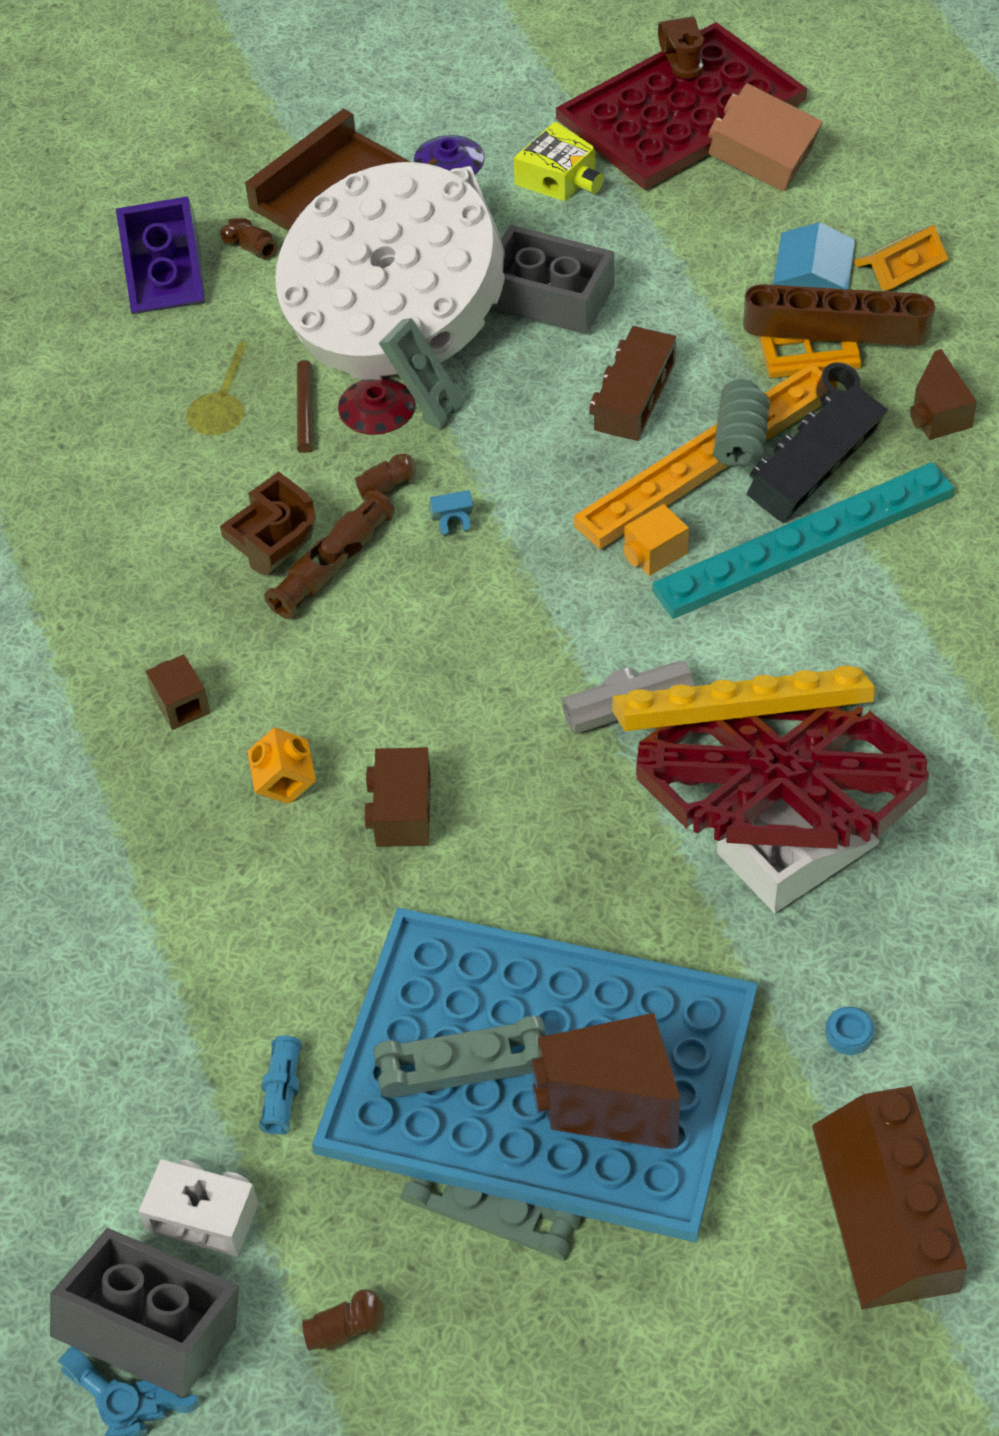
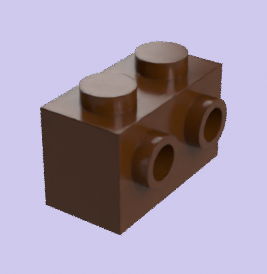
[365,747,431,847]

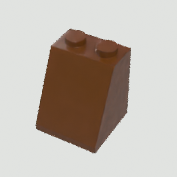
[531,1013,680,1149]

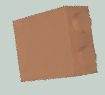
[708,83,823,191]

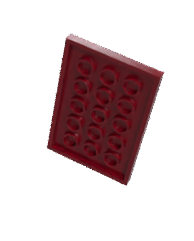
[556,22,807,190]

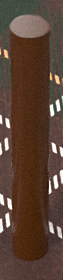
[297,360,313,453]

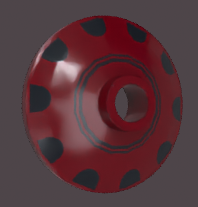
[338,378,415,435]

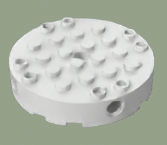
[275,162,505,380]

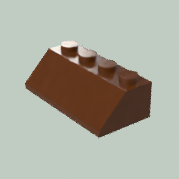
[812,1086,967,1310]

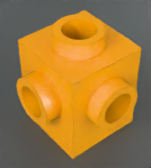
[247,727,316,804]

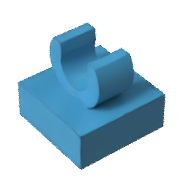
[429,490,473,536]

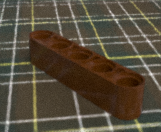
[743,284,935,346]

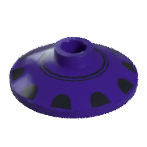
[414,135,484,175]

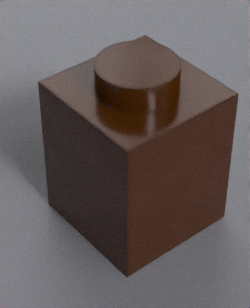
[145,654,210,730]

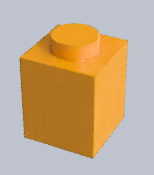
[623,504,689,576]

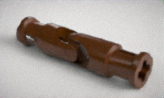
[264,490,395,619]

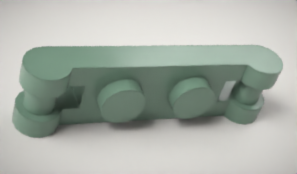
[373,1016,546,1098]
[400,1177,583,1261]

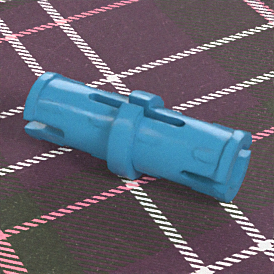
[259,1035,302,1134]

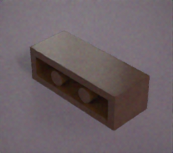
[589,326,676,441]

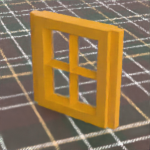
[758,336,861,378]

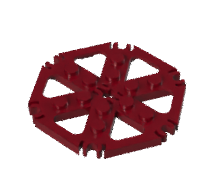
[636,706,929,849]

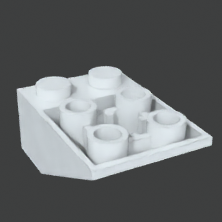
[717,798,879,914]

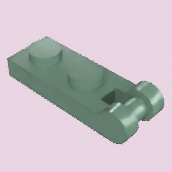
[379,318,464,430]

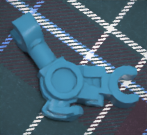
[58,1346,199,1436]

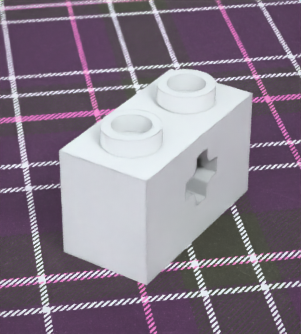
[138,1159,259,1257]

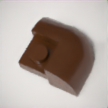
[220,471,316,575]

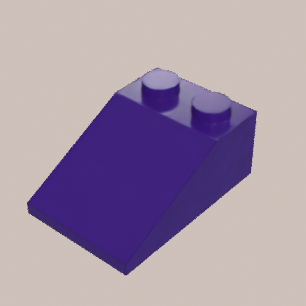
[116,196,205,314]

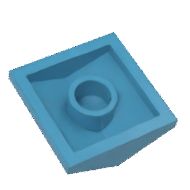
[773,222,855,289]

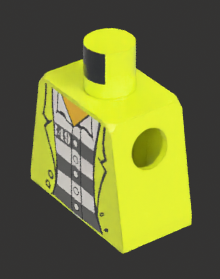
[513,122,604,201]

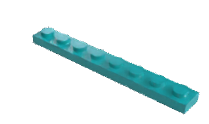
[652,462,955,619]

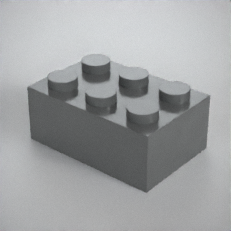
[491,225,615,334]
[50,1228,239,1398]

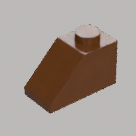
[910,349,977,441]

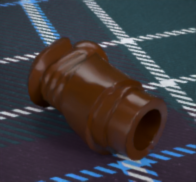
[220,218,278,260]
[354,454,417,500]
[302,1289,384,1351]

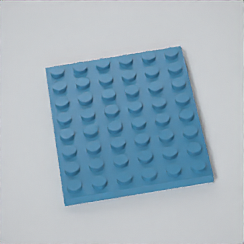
[312,907,758,1243]

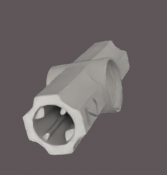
[562,660,695,734]

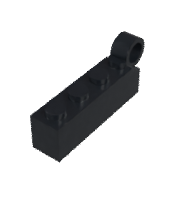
[746,362,888,523]

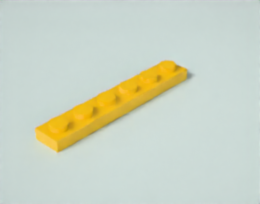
[612,665,875,732]

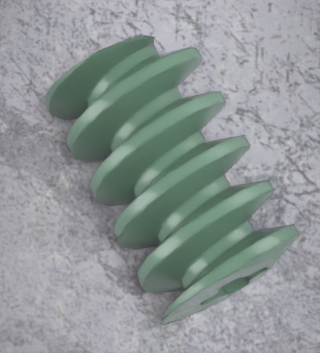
[713,379,770,467]

